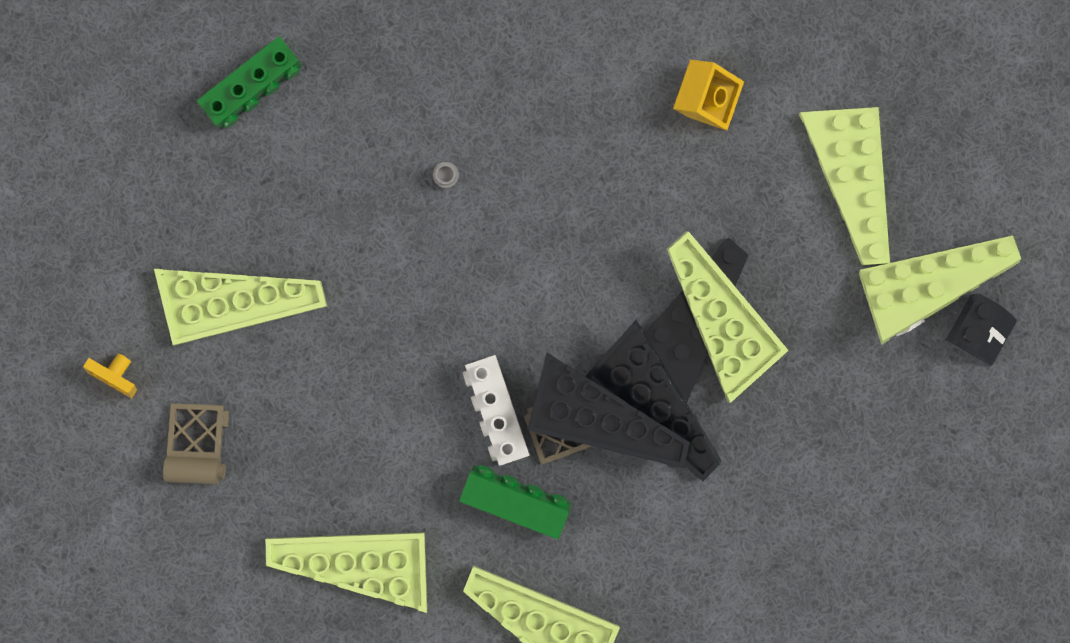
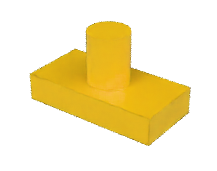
[83,353,137,399]

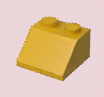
[673,59,744,130]

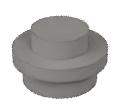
[433,162,459,188]

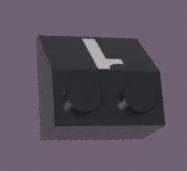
[946,293,1017,366]

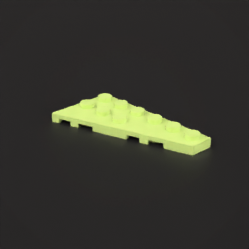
[799,107,890,265]
[667,231,788,403]
[859,236,1021,345]
[154,269,327,345]
[265,532,427,613]
[463,565,620,643]

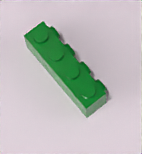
[197,36,302,129]
[459,465,572,540]

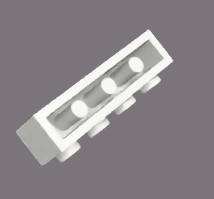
[462,355,529,466]

